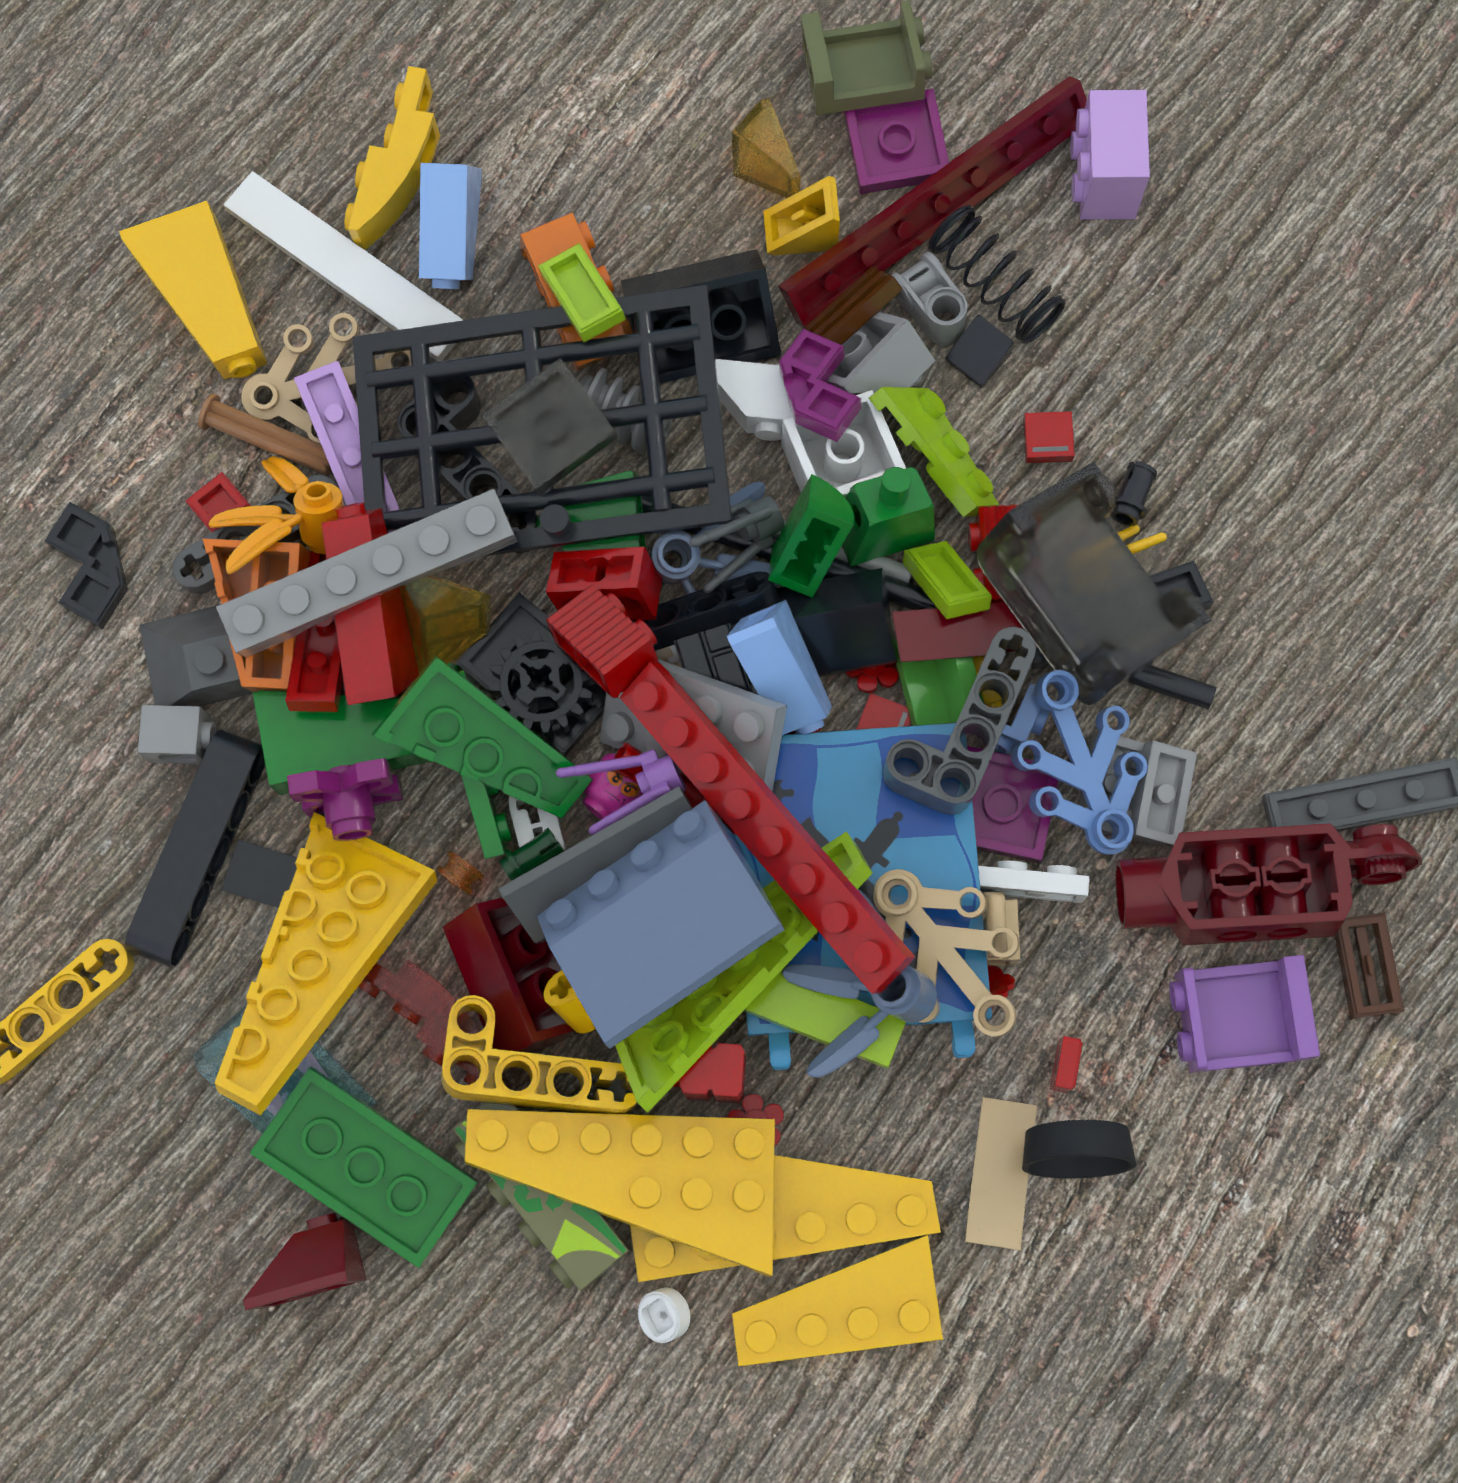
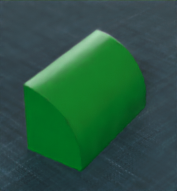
[768,474,854,598]

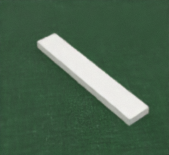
[224,171,463,362]

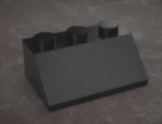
[621,249,781,383]

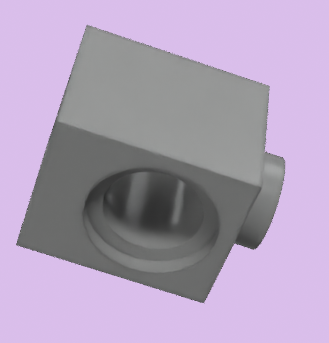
[137,705,217,764]

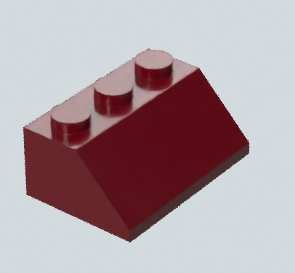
[442,897,580,1053]

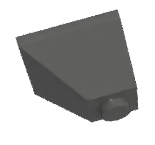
[139,605,253,707]

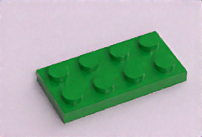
[250,1066,478,1268]

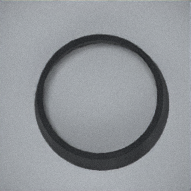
[1022,1120,1137,1179]

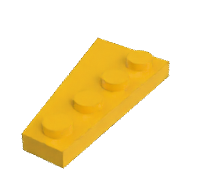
[732,1235,943,1366]

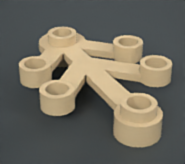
[241,313,411,444]
[873,869,1020,1036]

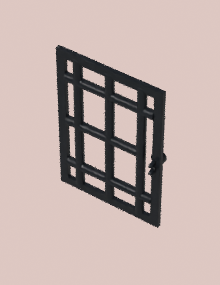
[352,284,732,556]

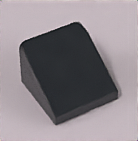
[945,315,1014,388]

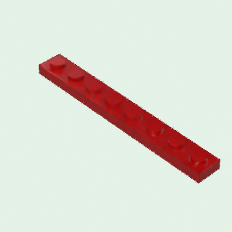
[619,661,915,994]

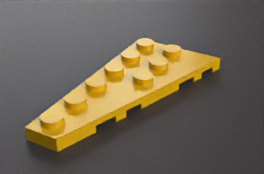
[214,812,437,1116]
[465,1109,775,1277]
[630,1155,941,1282]

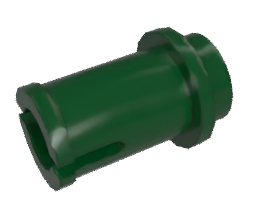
[499,827,564,881]

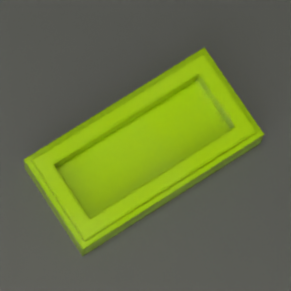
[538,243,626,342]
[903,541,992,619]

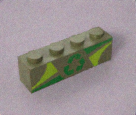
[453,1103,632,1291]

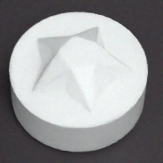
[638,1287,690,1343]

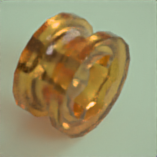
[435,850,485,896]

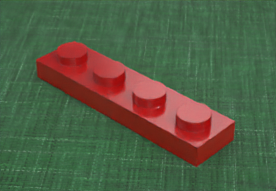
[285,551,343,712]

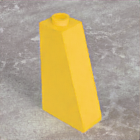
[119,201,268,380]

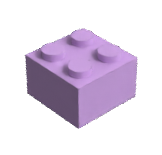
[1070,90,1150,220]

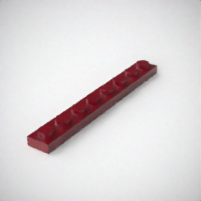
[778,76,1087,327]

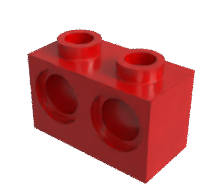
[546,547,663,621]

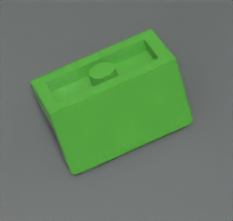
[895,639,984,726]

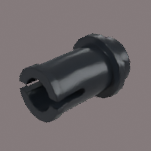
[1109,461,1157,526]

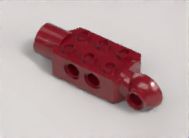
[1115,823,1422,946]

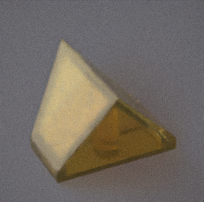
[731,97,801,198]
[400,575,491,673]

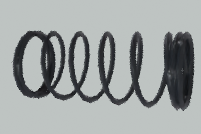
[928,205,1066,344]

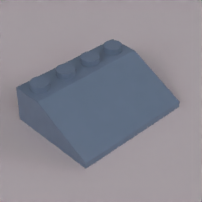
[537,800,785,1049]

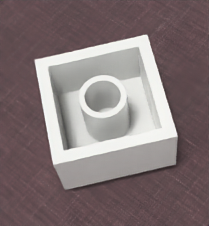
[781,390,906,498]

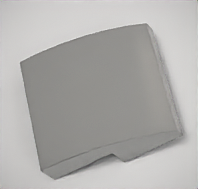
[1075,731,1197,847]

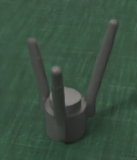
[689,495,784,593]

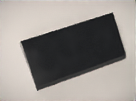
[777,568,898,677]

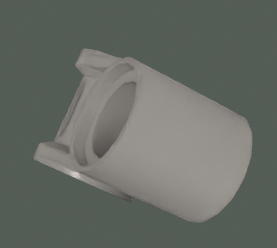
[891,251,967,346]

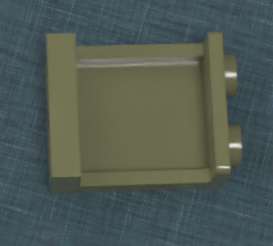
[801,0,932,115]

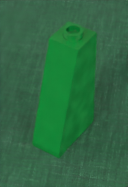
[253,690,431,795]

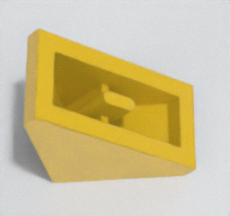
[763,176,840,256]

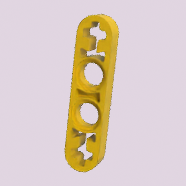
[0,939,135,1084]

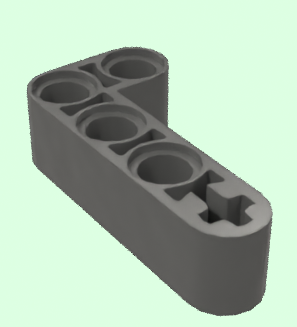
[882,627,1036,815]

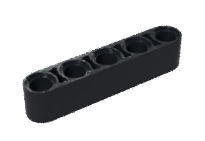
[125,730,265,968]

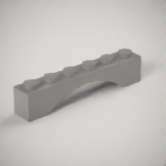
[216,489,518,657]

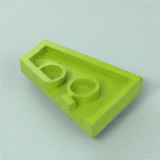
[868,387,999,517]

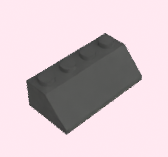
[498,786,694,944]

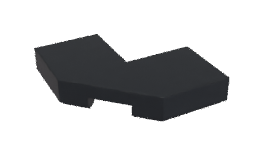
[45,502,128,629]

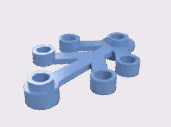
[1011,670,1148,855]

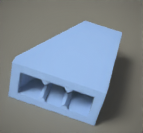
[419,163,482,289]
[727,600,832,735]

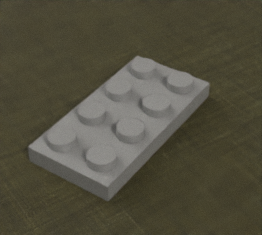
[599,659,787,791]

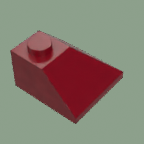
[243,1213,367,1310]

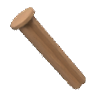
[198,393,332,475]

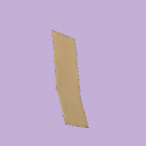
[965,1097,1037,1251]

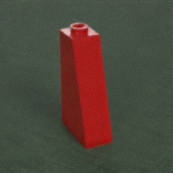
[321,502,419,705]

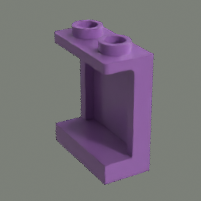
[1169,955,1320,1073]

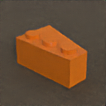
[519,212,633,371]
[202,538,310,692]

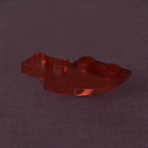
[358,959,510,1088]

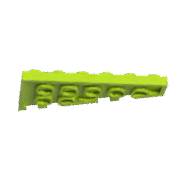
[615,831,873,1113]

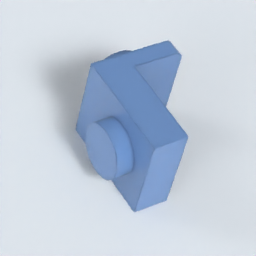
[983,683,1050,754]

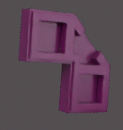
[779,329,862,442]

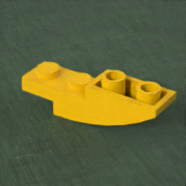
[344,66,440,250]

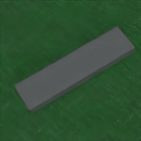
[1261,757,1458,832]

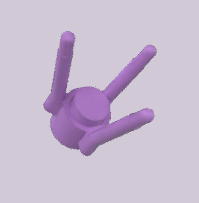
[556,749,686,835]

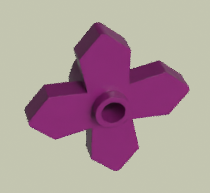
[287,758,403,841]

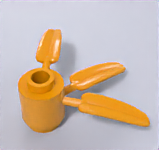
[209,456,344,574]

